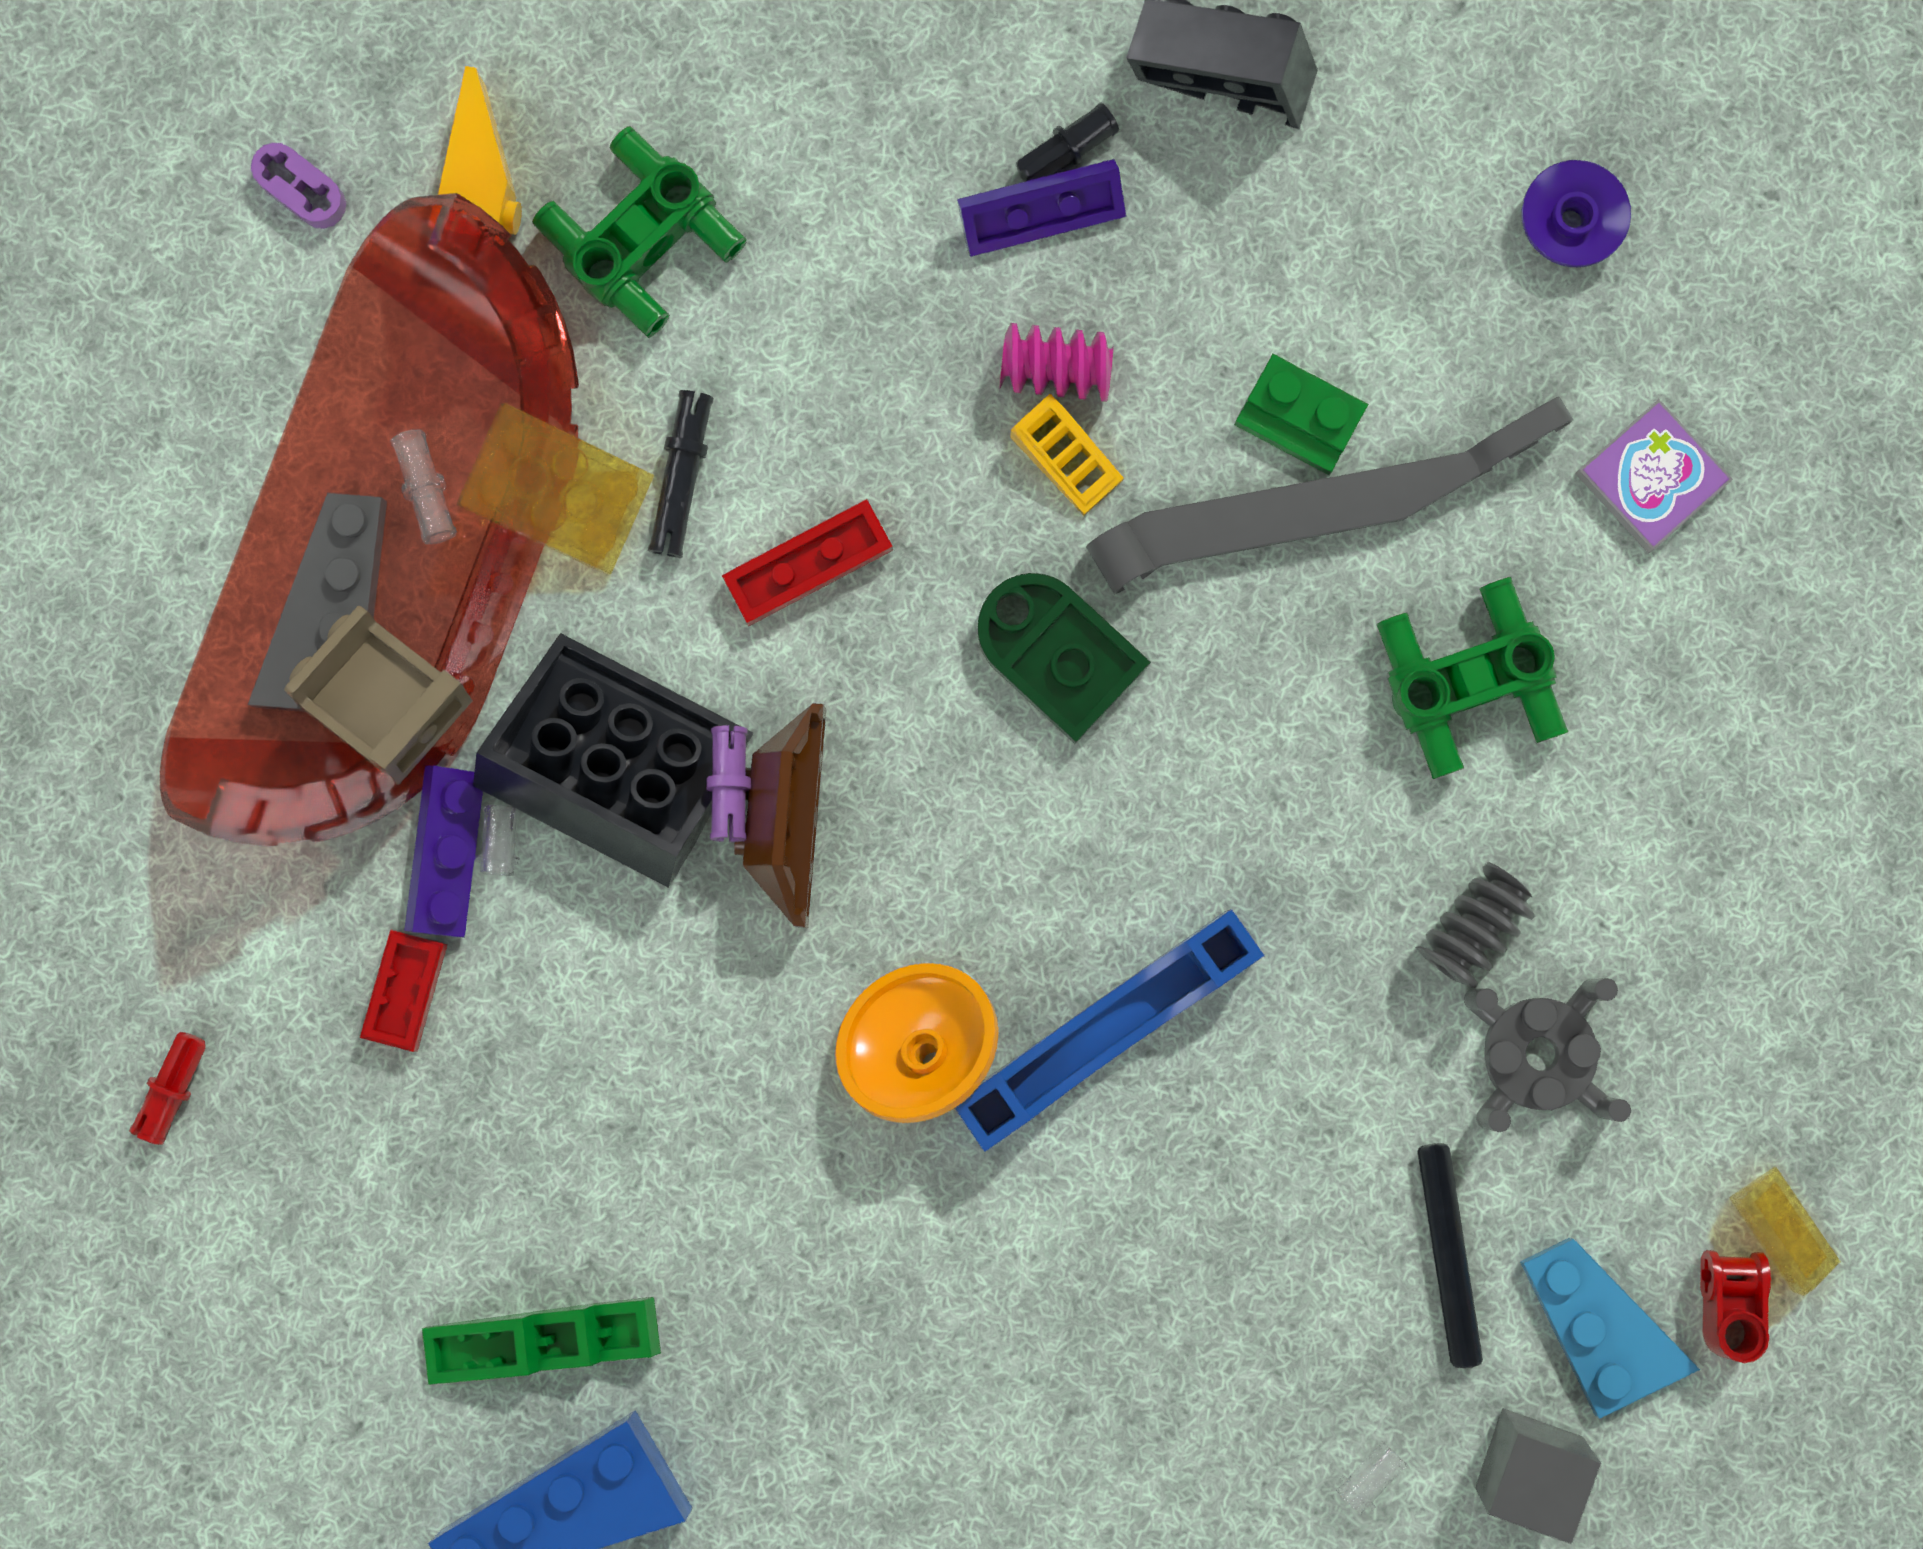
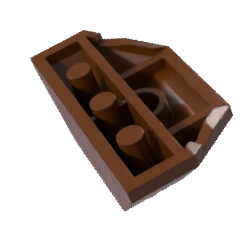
[734,703,827,928]

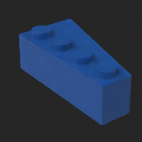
[428,1410,693,1549]

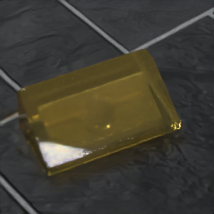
[1729,1167,1841,1296]

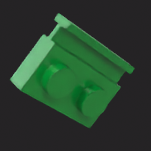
[1234,353,1369,476]

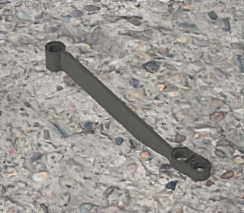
[1086,397,1574,594]

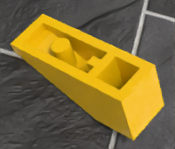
[432,66,522,249]

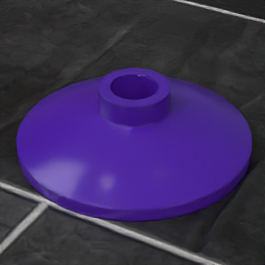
[1521,160,1631,268]

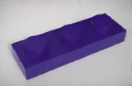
[957,159,1127,257]
[404,765,483,938]

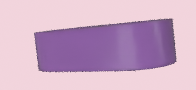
[251,143,346,229]

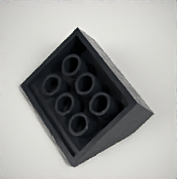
[473,633,753,888]

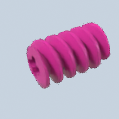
[999,323,1114,402]

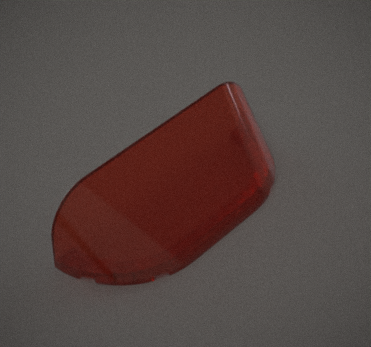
[160,193,579,846]

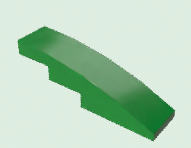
[422,1297,661,1385]

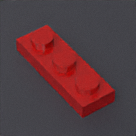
[722,499,894,626]

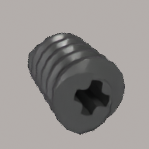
[1415,862,1535,988]

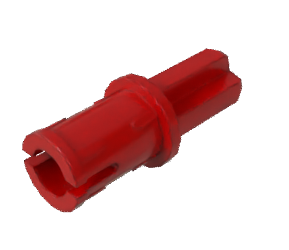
[129,1032,206,1145]

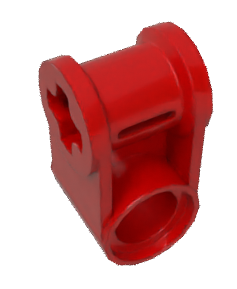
[1700,1250,1771,1363]

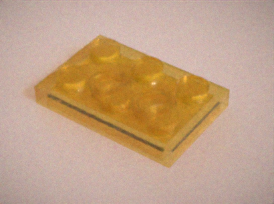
[456,403,654,575]

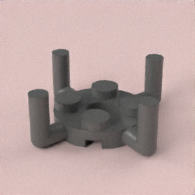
[1464,978,1631,1132]

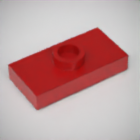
[360,930,448,1052]

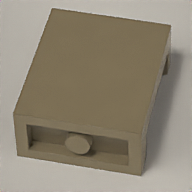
[284,606,473,785]

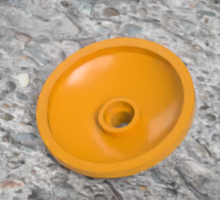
[835,963,998,1123]

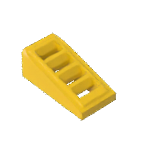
[1010,394,1124,516]

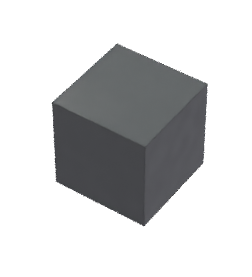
[1475,1408,1601,1544]

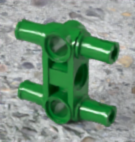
[532,126,747,338]
[1376,577,1569,779]

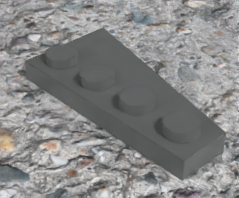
[247,493,387,712]

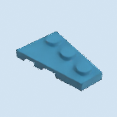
[1520,1237,1700,1419]

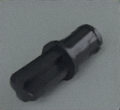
[1016,103,1119,182]

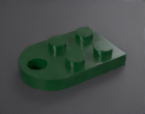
[978,573,1151,744]

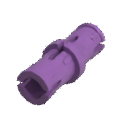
[707,725,751,842]

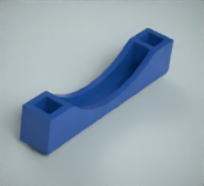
[955,909,1265,1152]

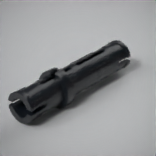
[647,390,714,558]

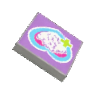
[1575,399,1733,554]

